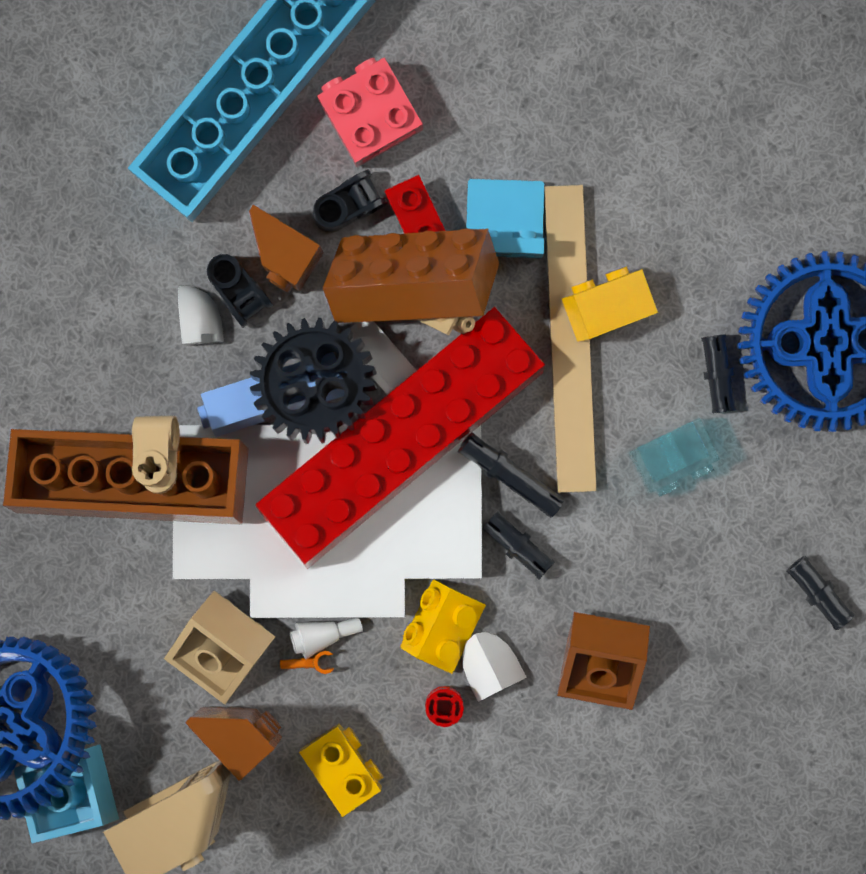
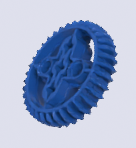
[737,251,866,432]
[0,637,97,820]

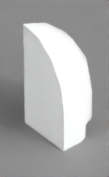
[178,286,224,346]
[463,632,527,702]

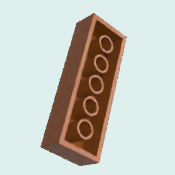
[3,429,249,525]

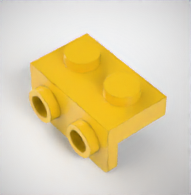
[400,580,486,674]

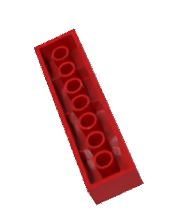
[255,306,545,569]

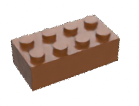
[323,228,499,323]

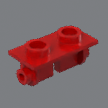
[384,174,446,234]

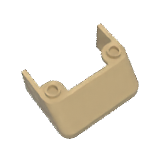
[103,760,231,874]

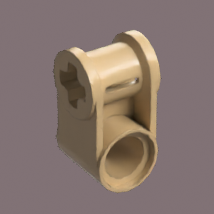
[132,416,180,494]

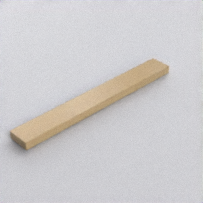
[544,185,596,493]

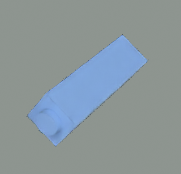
[197,352,344,437]

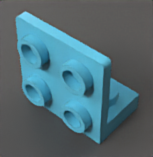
[466,179,544,258]

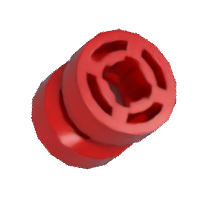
[425,686,464,727]

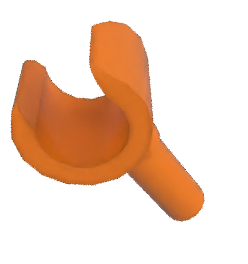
[280,650,334,674]

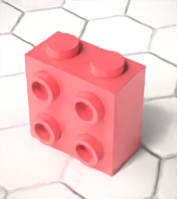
[317,57,423,167]

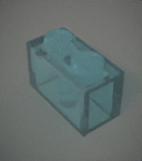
[627,418,720,497]

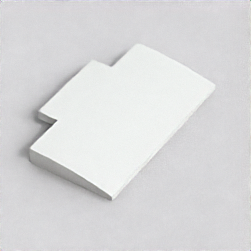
[173,425,482,618]

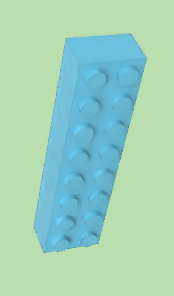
[128,0,376,222]

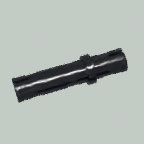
[458,432,565,518]

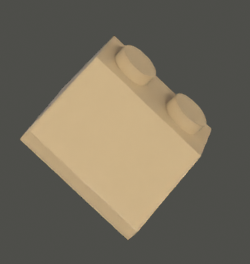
[164,591,275,705]

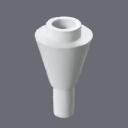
[290,617,363,660]

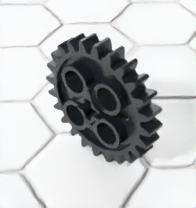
[250,317,377,444]

